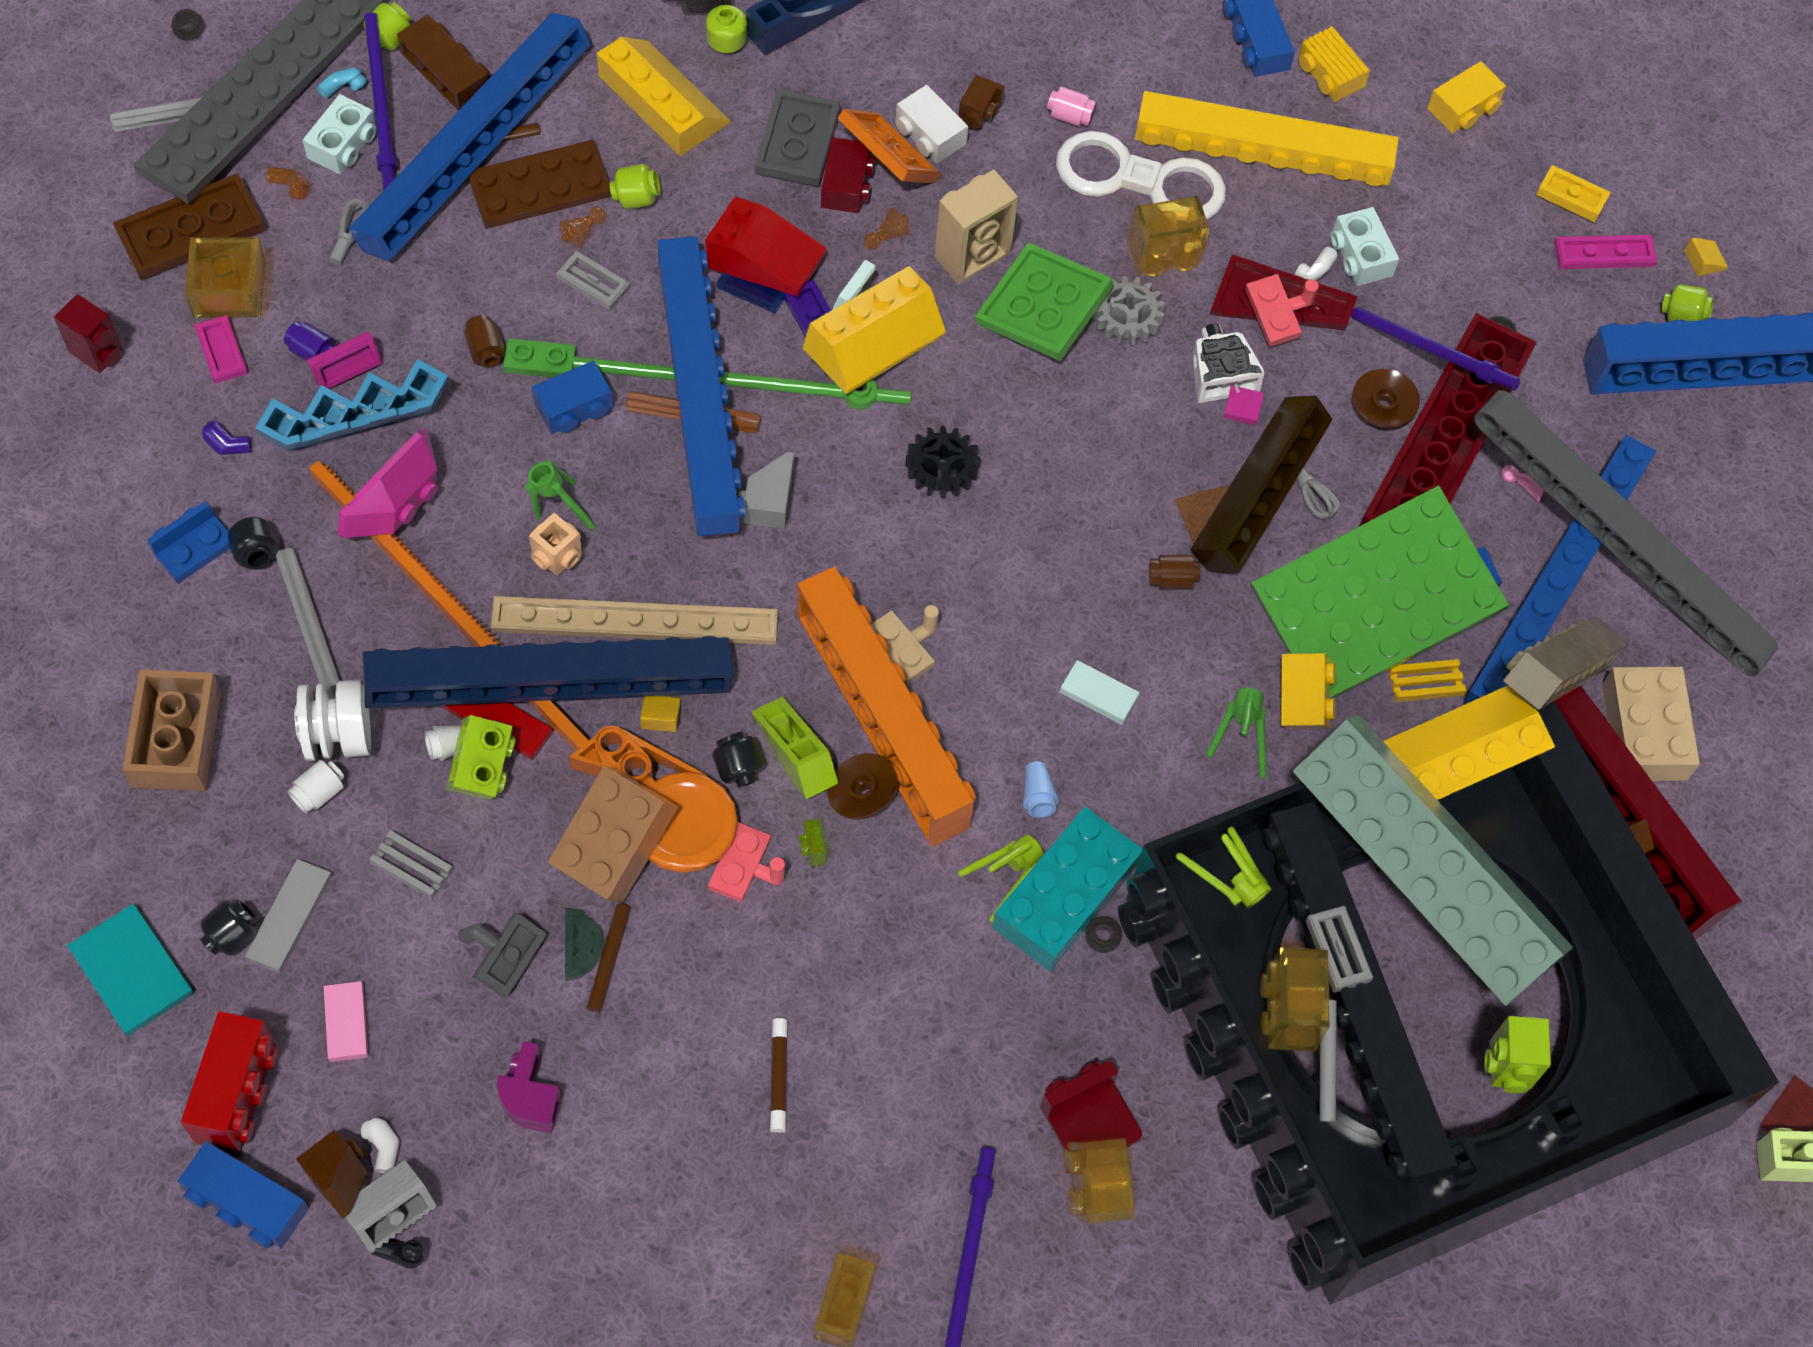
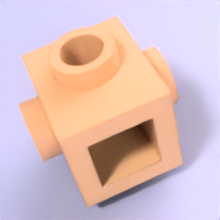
[529,513,582,576]

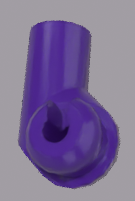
[202,421,251,455]

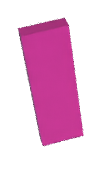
[1554,235,1657,269]

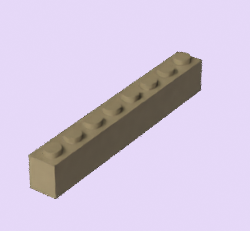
[1503,616,1629,710]

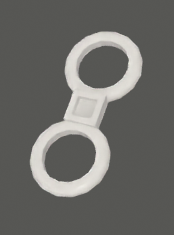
[1056,131,1226,224]

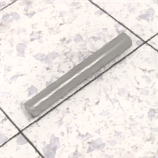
[1320,1000,1337,1122]

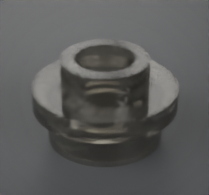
[171,9,205,40]
[1085,916,1122,953]

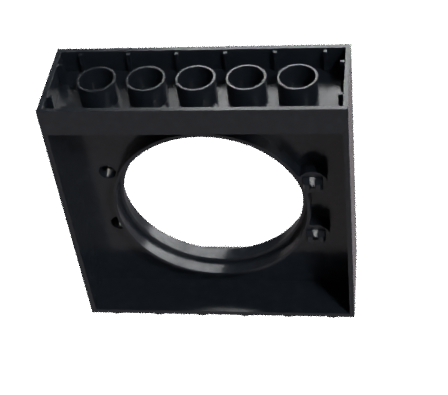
[1118,701,1779,1305]

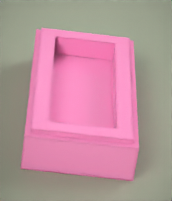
[323,981,368,1062]

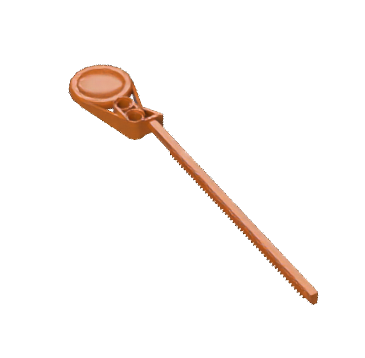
[309,461,738,873]

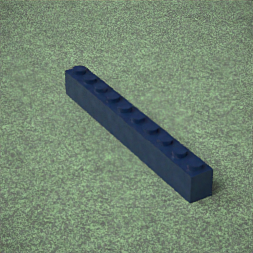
[363,636,733,708]

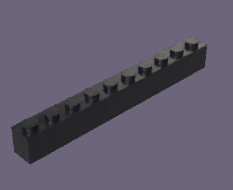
[1263,802,1458,1189]

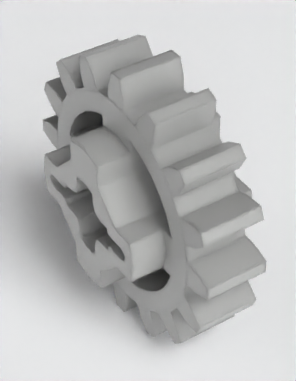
[1092,276,1165,345]

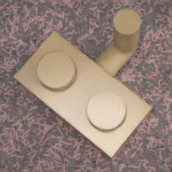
[870,605,939,685]

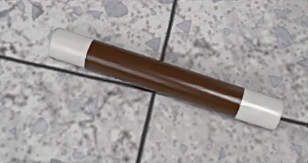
[770,1018,787,1132]

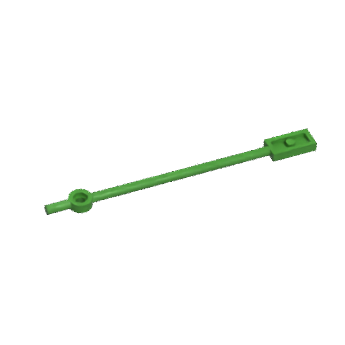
[503,338,911,410]

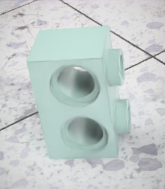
[303,94,377,174]
[1330,207,1399,286]

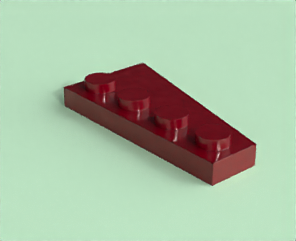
[1209,254,1358,330]

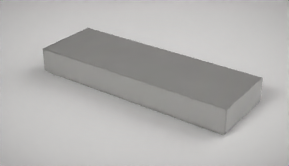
[245,859,332,974]

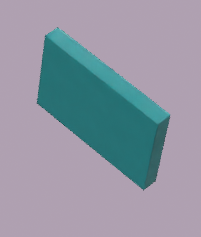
[67,904,194,1037]

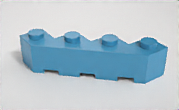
[255,359,448,451]

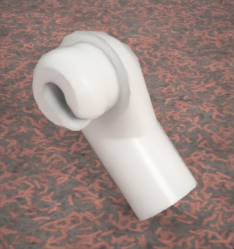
[1295,247,1338,281]
[361,1118,399,1173]

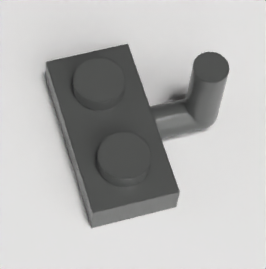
[458,913,547,997]

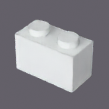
[895,85,968,164]

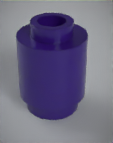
[284,321,336,362]

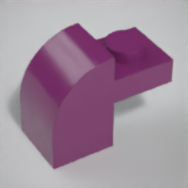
[497,1041,561,1134]

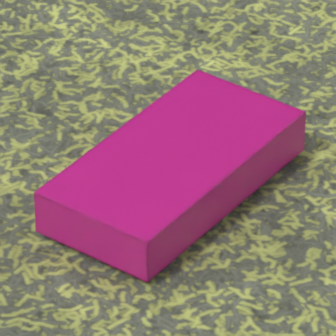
[194,315,248,384]
[306,331,383,389]

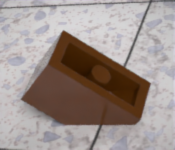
[296,1130,367,1219]

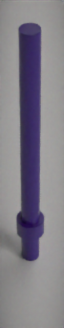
[364,12,398,191]
[1351,307,1520,391]
[944,1147,996,1347]

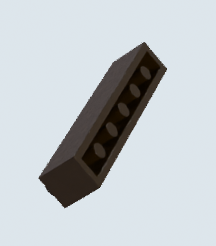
[1190,395,1333,573]

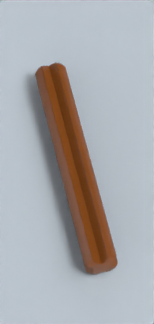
[626,391,760,433]

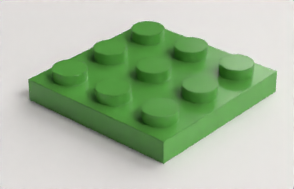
[974,243,1114,361]

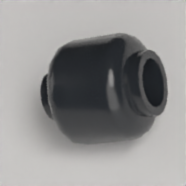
[228,517,278,570]
[712,731,765,788]
[200,899,258,956]

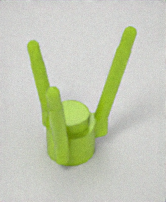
[1176,827,1272,908]
[958,834,1044,923]

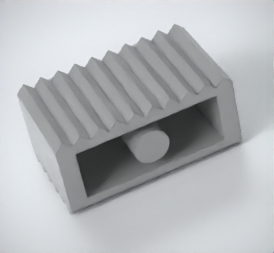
[345,1160,436,1252]

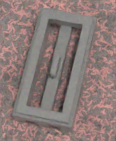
[556,251,630,311]
[369,830,453,900]
[1306,906,1373,993]

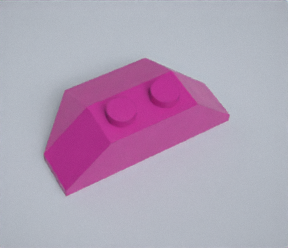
[338,427,438,538]

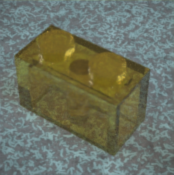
[813,1252,876,1347]

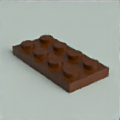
[468,139,612,229]
[113,173,266,280]

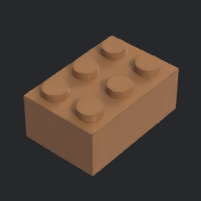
[122,669,221,791]
[547,765,679,903]

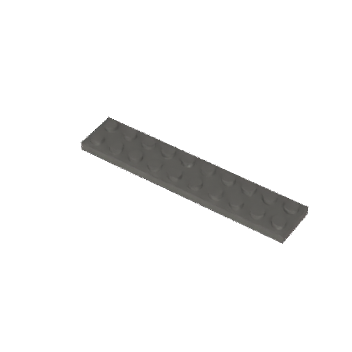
[134,0,391,204]

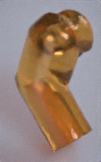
[266,166,309,199]

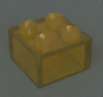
[1127,196,1209,276]
[185,237,266,317]
[1261,947,1330,1052]
[1063,1137,1135,1224]

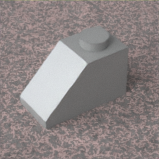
[739,452,794,528]

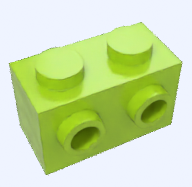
[446,715,515,800]
[1484,1016,1551,1093]

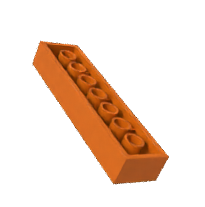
[796,566,976,847]

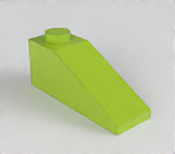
[751,696,838,799]

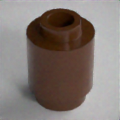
[464,315,506,368]
[1149,554,1200,590]

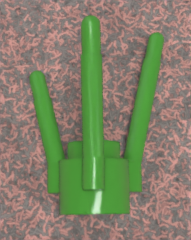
[525,459,595,530]
[1206,688,1267,779]

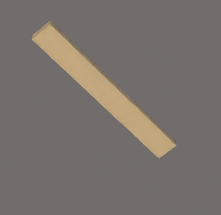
[491,596,778,645]

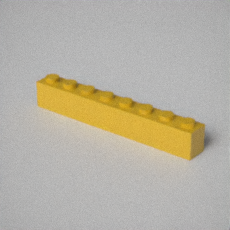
[1135,91,1399,186]

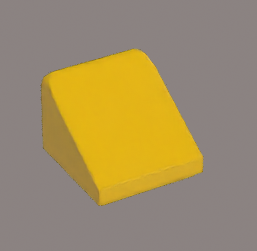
[1685,238,1728,276]
[640,696,681,732]

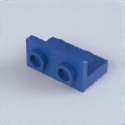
[148,501,230,584]

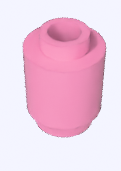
[1047,86,1097,127]

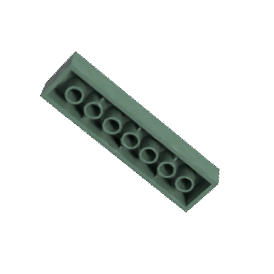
[1293,716,1573,1006]

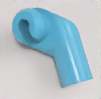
[316,67,367,99]

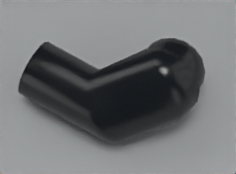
[372,1239,424,1269]

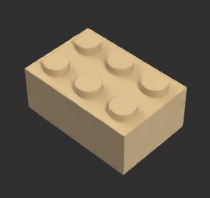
[934,169,1018,284]
[1602,667,1700,781]

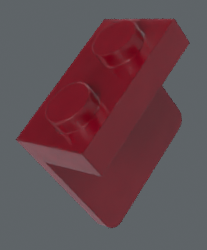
[1040,1060,1142,1171]

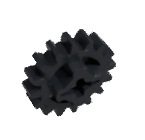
[905,425,980,498]

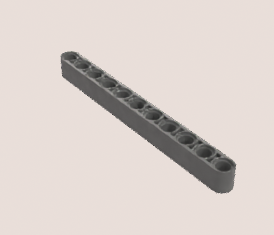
[1475,390,1778,676]

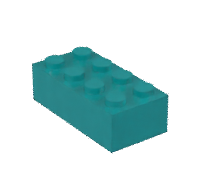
[992,806,1142,972]

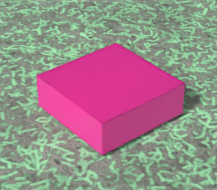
[1223,385,1264,425]

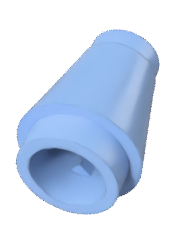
[1023,761,1059,818]

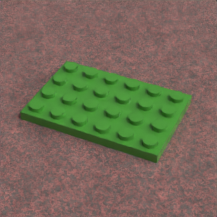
[1252,486,1509,698]

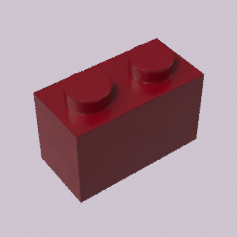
[821,137,875,213]
[54,293,123,373]

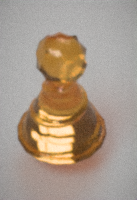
[559,206,606,248]
[863,208,910,251]

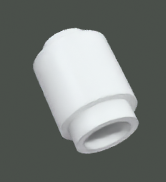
[287,760,344,814]

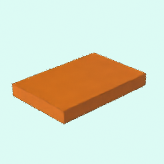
[837,109,941,183]

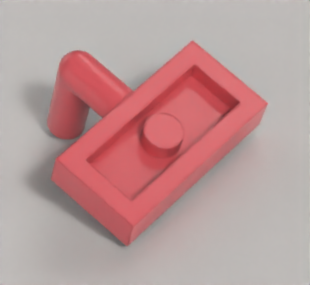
[1245,274,1319,347]
[708,822,785,903]

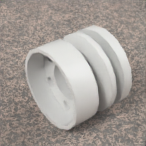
[294,679,371,762]

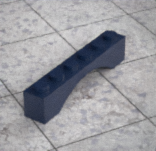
[746,0,864,55]

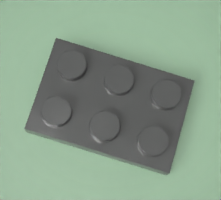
[755,89,840,187]

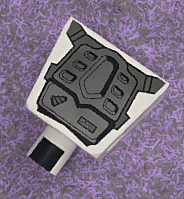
[1192,324,1264,403]

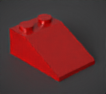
[705,196,827,297]

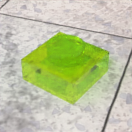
[798,818,826,867]

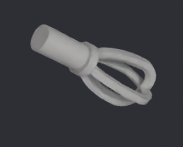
[329,199,369,265]
[1296,467,1339,520]

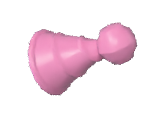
[1501,465,1546,503]

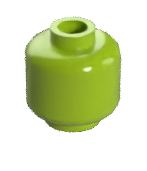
[363,2,412,51]
[705,5,747,53]
[610,164,661,210]
[1662,284,1714,322]

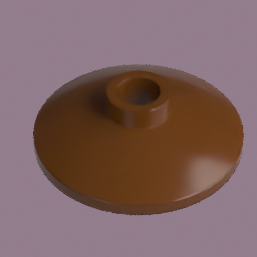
[1352,369,1420,429]
[827,753,897,820]

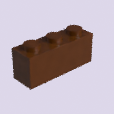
[397,14,490,111]

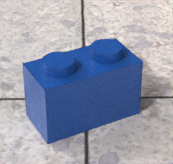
[531,360,613,435]

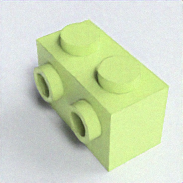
[1756,1128,1813,1182]

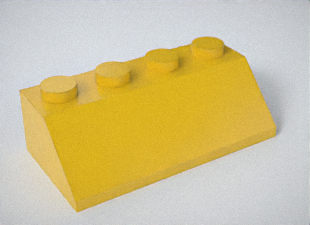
[596,36,730,156]
[802,266,946,394]
[1383,685,1555,800]

